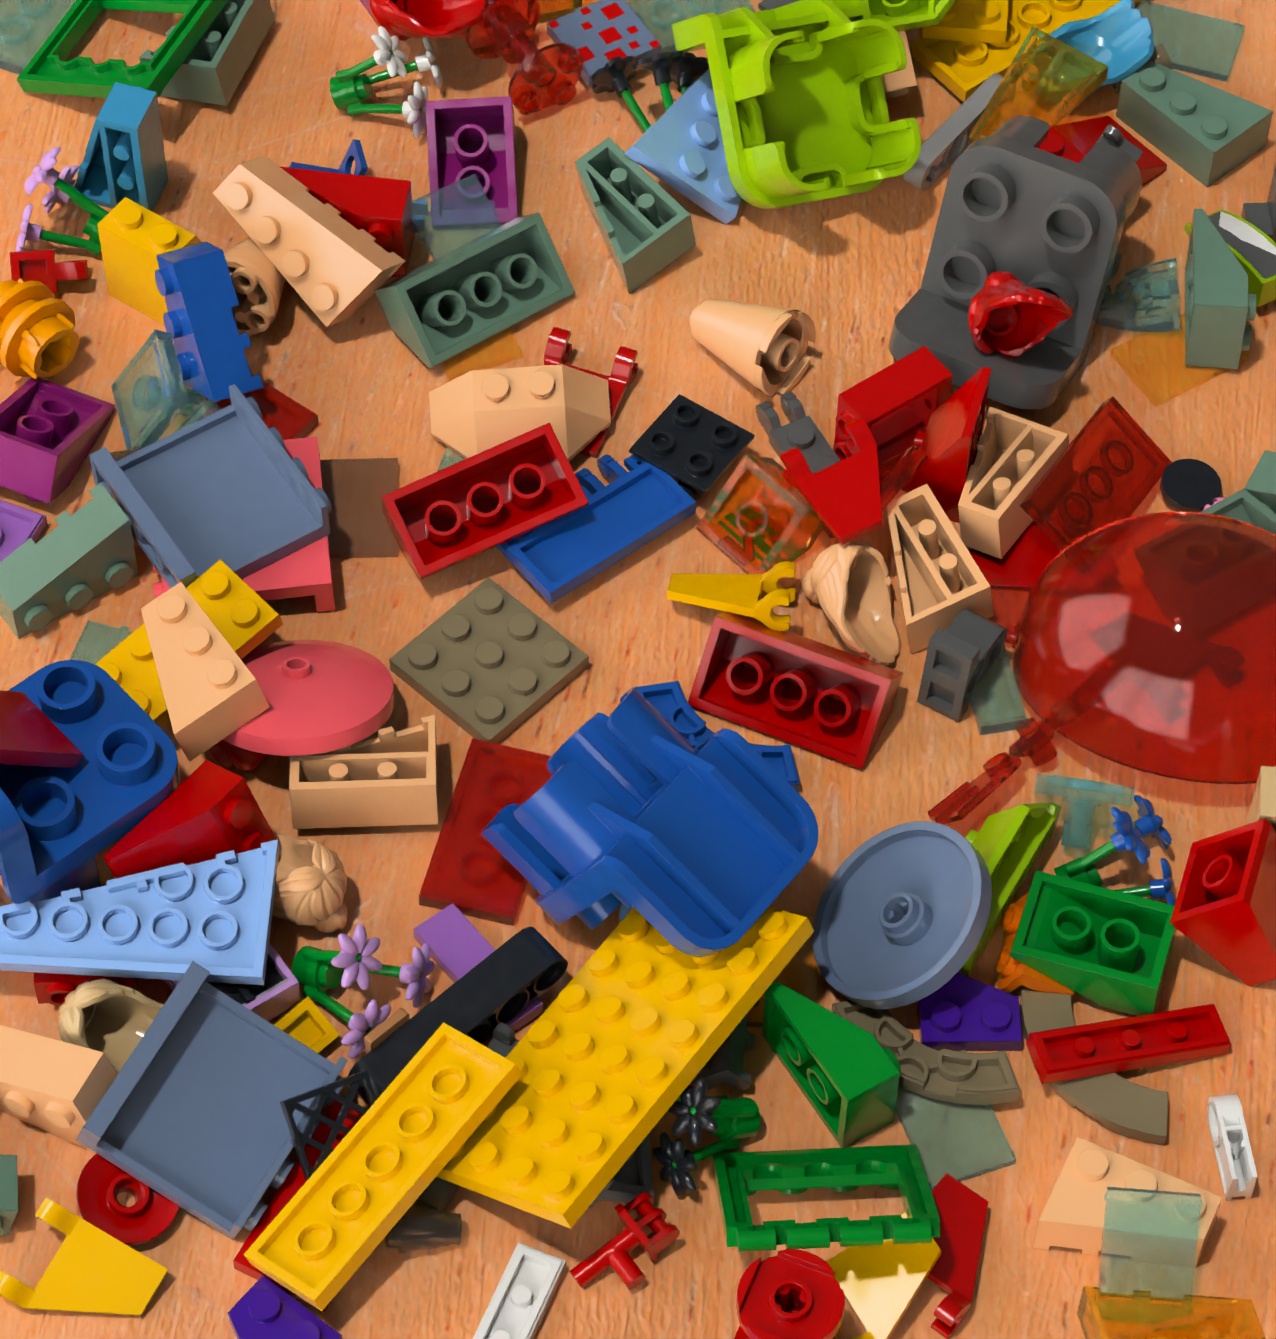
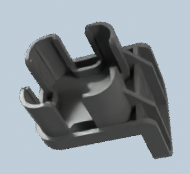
[888,116,1142,409]

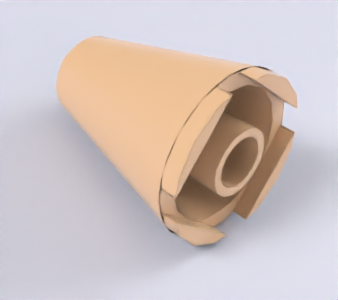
[690,298,816,396]

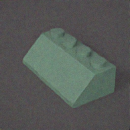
[374,213,575,368]

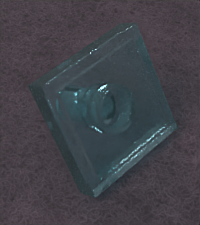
[111,329,203,455]
[1033,772,1135,849]

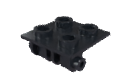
[629,394,755,500]

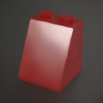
[1170,819,1276,987]

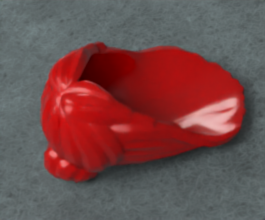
[370,0,488,41]
[968,271,1073,357]

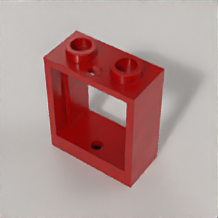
[833,346,953,470]

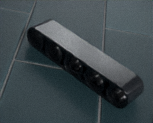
[347,927,568,1104]

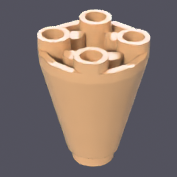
[224,237,286,336]

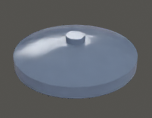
[812,821,992,1009]

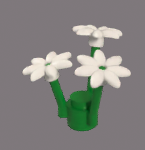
[330,26,443,138]

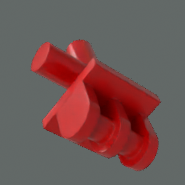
[569,1192,680,1289]

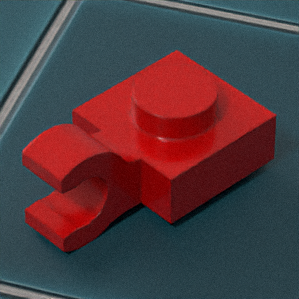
[9,249,89,294]

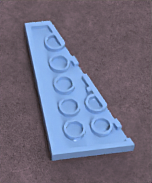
[624,69,742,224]
[0,839,280,985]

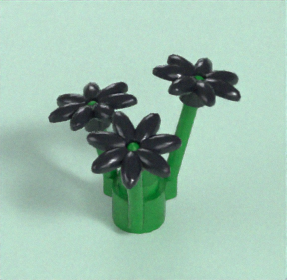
[653,1078,761,1197]

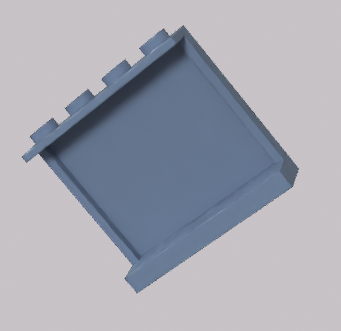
[89,384,332,589]
[76,961,348,1240]

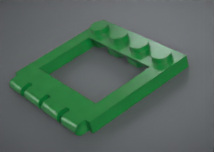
[17,0,229,98]
[713,1144,940,1252]

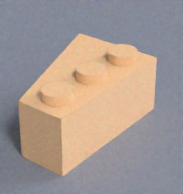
[886,484,994,654]
[1033,1137,1222,1267]

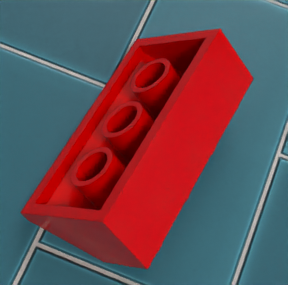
[382,422,589,580]
[688,612,903,769]

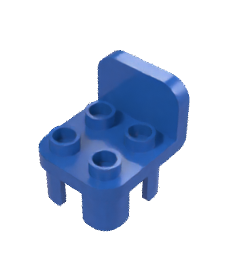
[0,660,180,904]
[481,687,818,957]

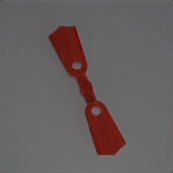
[928,657,1141,825]

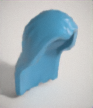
[1024,0,1154,105]

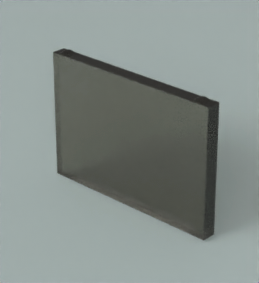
[320,458,400,559]

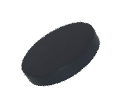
[1160,459,1222,514]

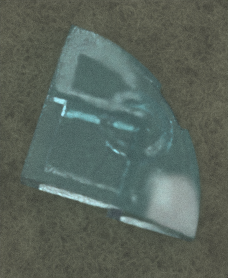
[1096,258,1182,332]

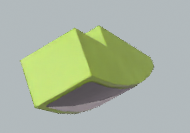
[1184,210,1276,307]

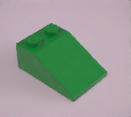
[1010,870,1177,1016]
[762,980,901,1148]

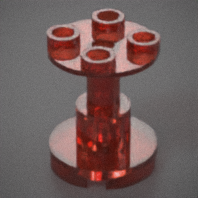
[460,0,583,115]

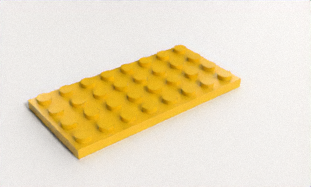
[436,906,814,1229]

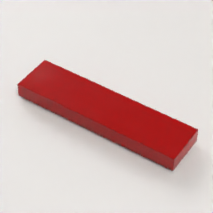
[1026,1004,1232,1084]

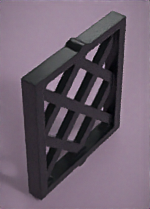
[280,1070,377,1181]

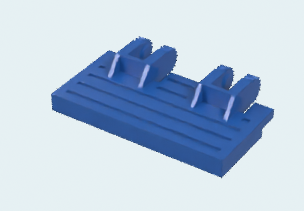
[496,454,696,604]

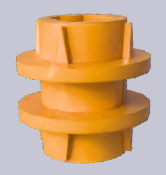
[0,279,79,379]

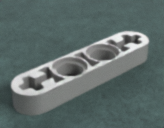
[903,73,1016,191]

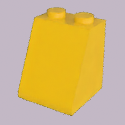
[97,197,203,325]

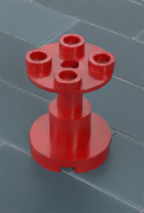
[734,1249,845,1339]

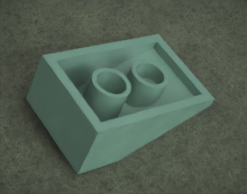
[1185,209,1256,369]

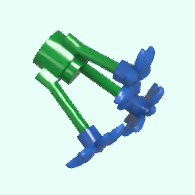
[1054,795,1176,906]

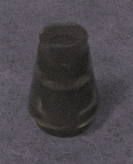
[385,1204,462,1254]

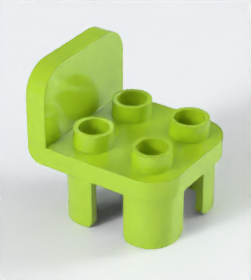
[671,0,921,209]

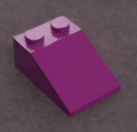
[425,96,518,229]
[0,377,115,504]

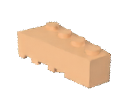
[213,156,405,327]

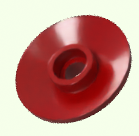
[76,1154,179,1245]

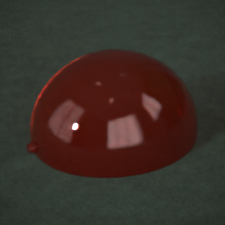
[1005,512,1276,784]

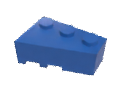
[155,242,264,402]

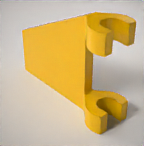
[667,561,796,631]
[0,1197,168,1316]
[826,1212,942,1339]

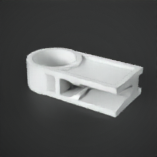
[1207,1094,1258,1201]

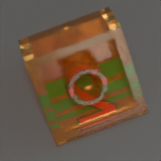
[696,455,826,574]

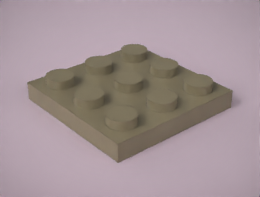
[389,577,589,751]

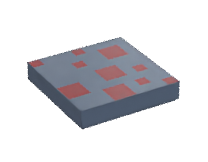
[547,0,662,86]

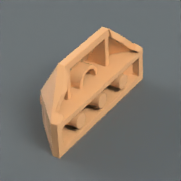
[429,364,611,461]

